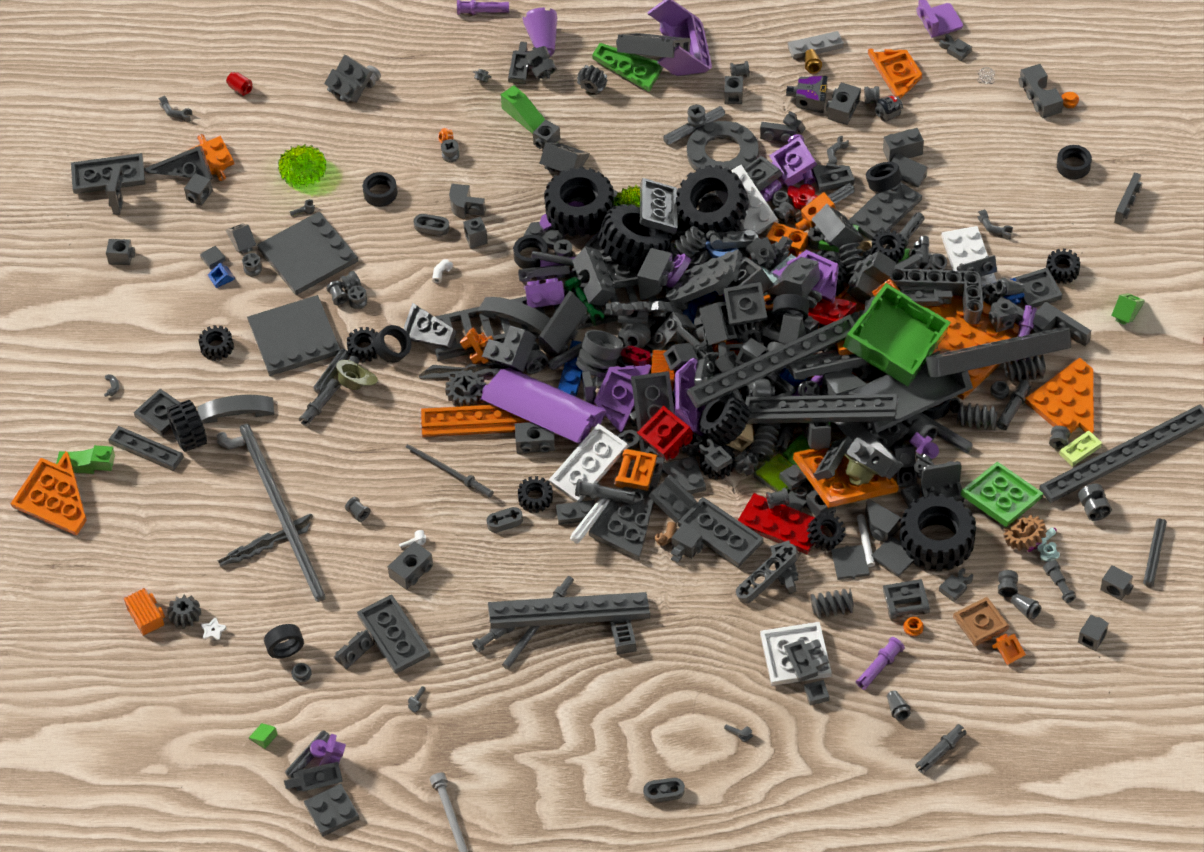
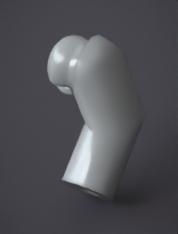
[217,432,245,449]

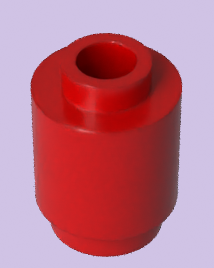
[226,72,253,96]

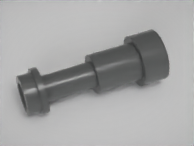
[1043,560,1076,603]
[472,627,515,652]

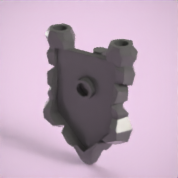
[604,301,683,325]

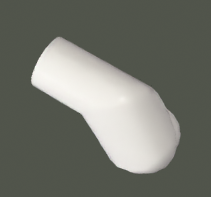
[432,259,453,284]

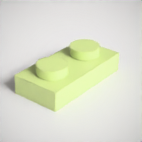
[1059,431,1102,467]

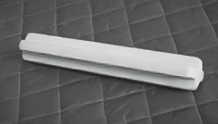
[570,498,611,544]

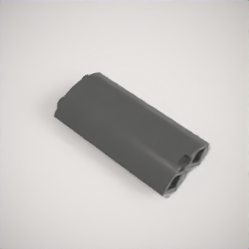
[847,349,973,433]

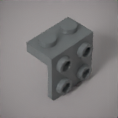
[921,461,965,502]

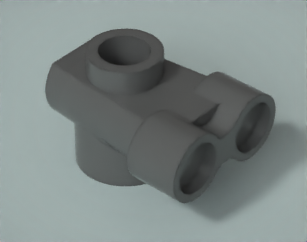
[909,236,932,269]

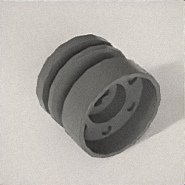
[576,330,623,377]

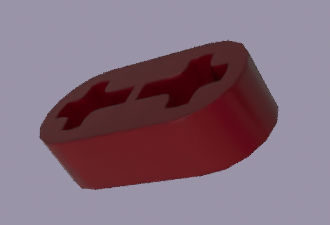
[621,346,652,366]

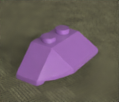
[673,358,705,437]

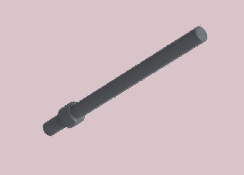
[502,576,574,669]

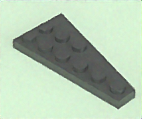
[589,447,665,560]

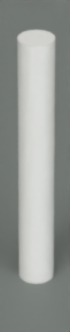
[857,514,875,567]

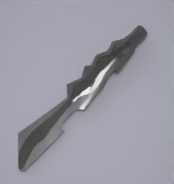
[419,363,522,379]
[218,514,313,567]

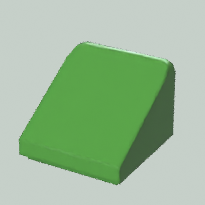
[249,723,278,749]

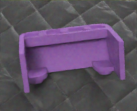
[648,0,712,76]

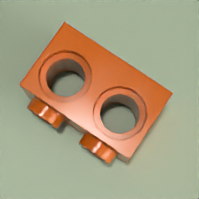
[766,222,808,258]

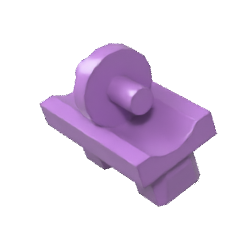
[909,432,939,459]
[310,734,346,766]

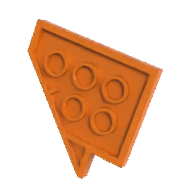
[1025,357,1094,434]
[10,451,87,536]

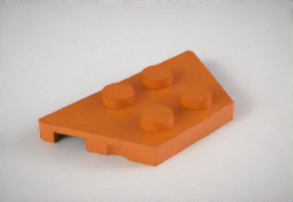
[868,49,922,99]

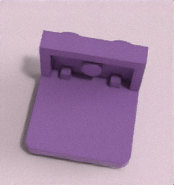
[916,0,963,38]
[524,278,564,308]

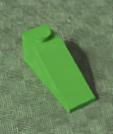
[501,85,545,134]

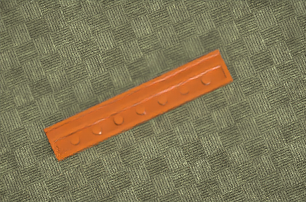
[421,405,530,437]

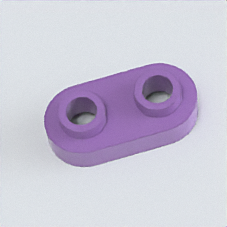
[666,254,691,288]

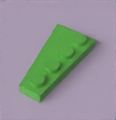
[592,43,664,92]

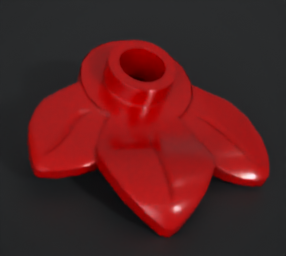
[787,184,818,210]

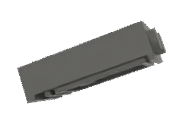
[616,32,691,58]

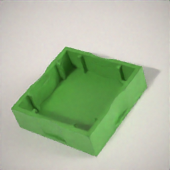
[843,283,951,386]

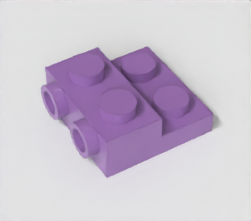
[769,136,817,187]

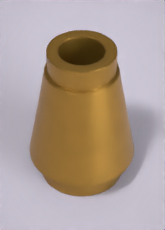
[805,49,822,74]

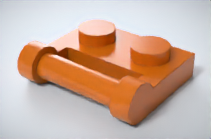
[614,449,657,491]

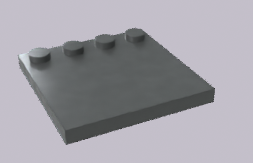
[257,211,358,295]
[247,295,340,376]

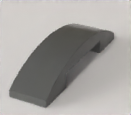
[477,297,550,334]
[197,395,275,424]

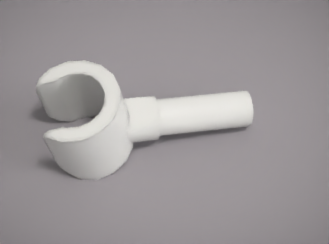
[399,530,426,548]

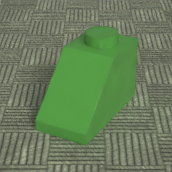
[1111,293,1145,324]

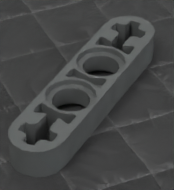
[736,544,799,603]

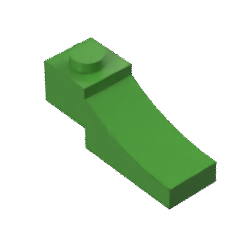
[56,445,115,474]

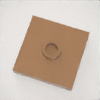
[953,597,1009,647]

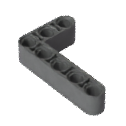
[888,269,983,324]

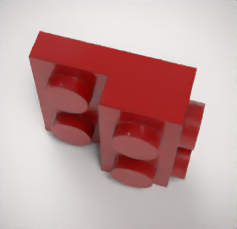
[637,406,693,461]

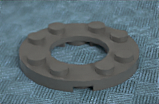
[687,121,759,171]

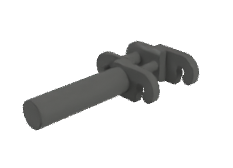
[675,325,719,361]

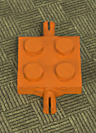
[189,134,235,181]

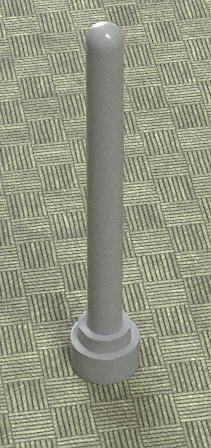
[430,773,468,852]

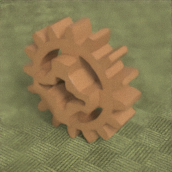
[1003,515,1047,551]

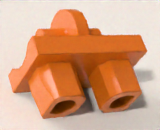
[460,328,494,364]

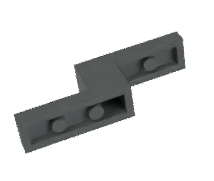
[997,296,1092,346]

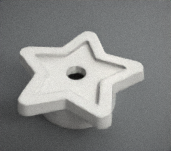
[201,618,227,640]

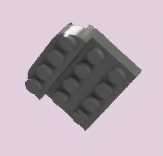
[666,249,742,310]

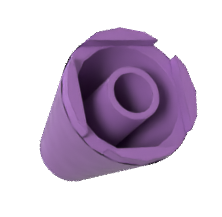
[523,7,558,57]

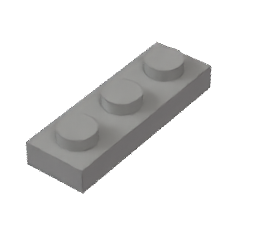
[788,31,844,59]

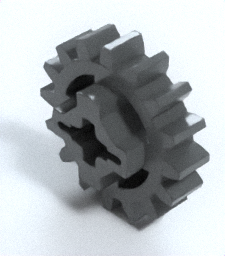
[445,370,486,407]

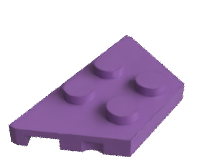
[772,250,839,303]
[594,364,652,433]

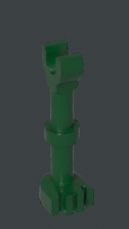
[564,277,604,326]

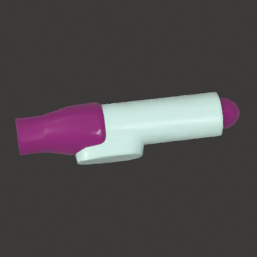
[1027,527,1057,552]

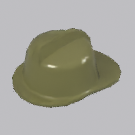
[336,360,378,390]
[844,454,879,486]

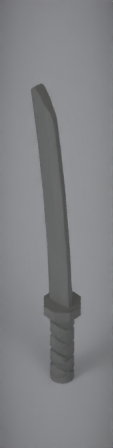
[406,444,494,498]

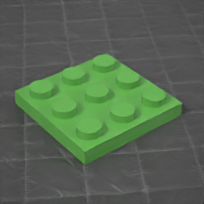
[960,461,1043,527]

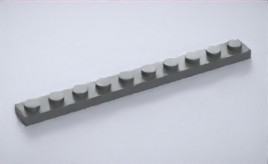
[687,315,855,409]
[1039,404,1204,503]

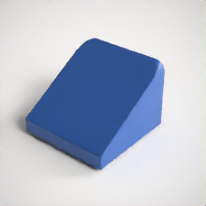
[208,263,235,288]

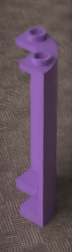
[481,368,606,444]

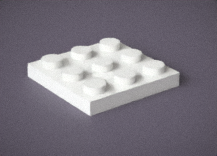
[760,622,832,686]

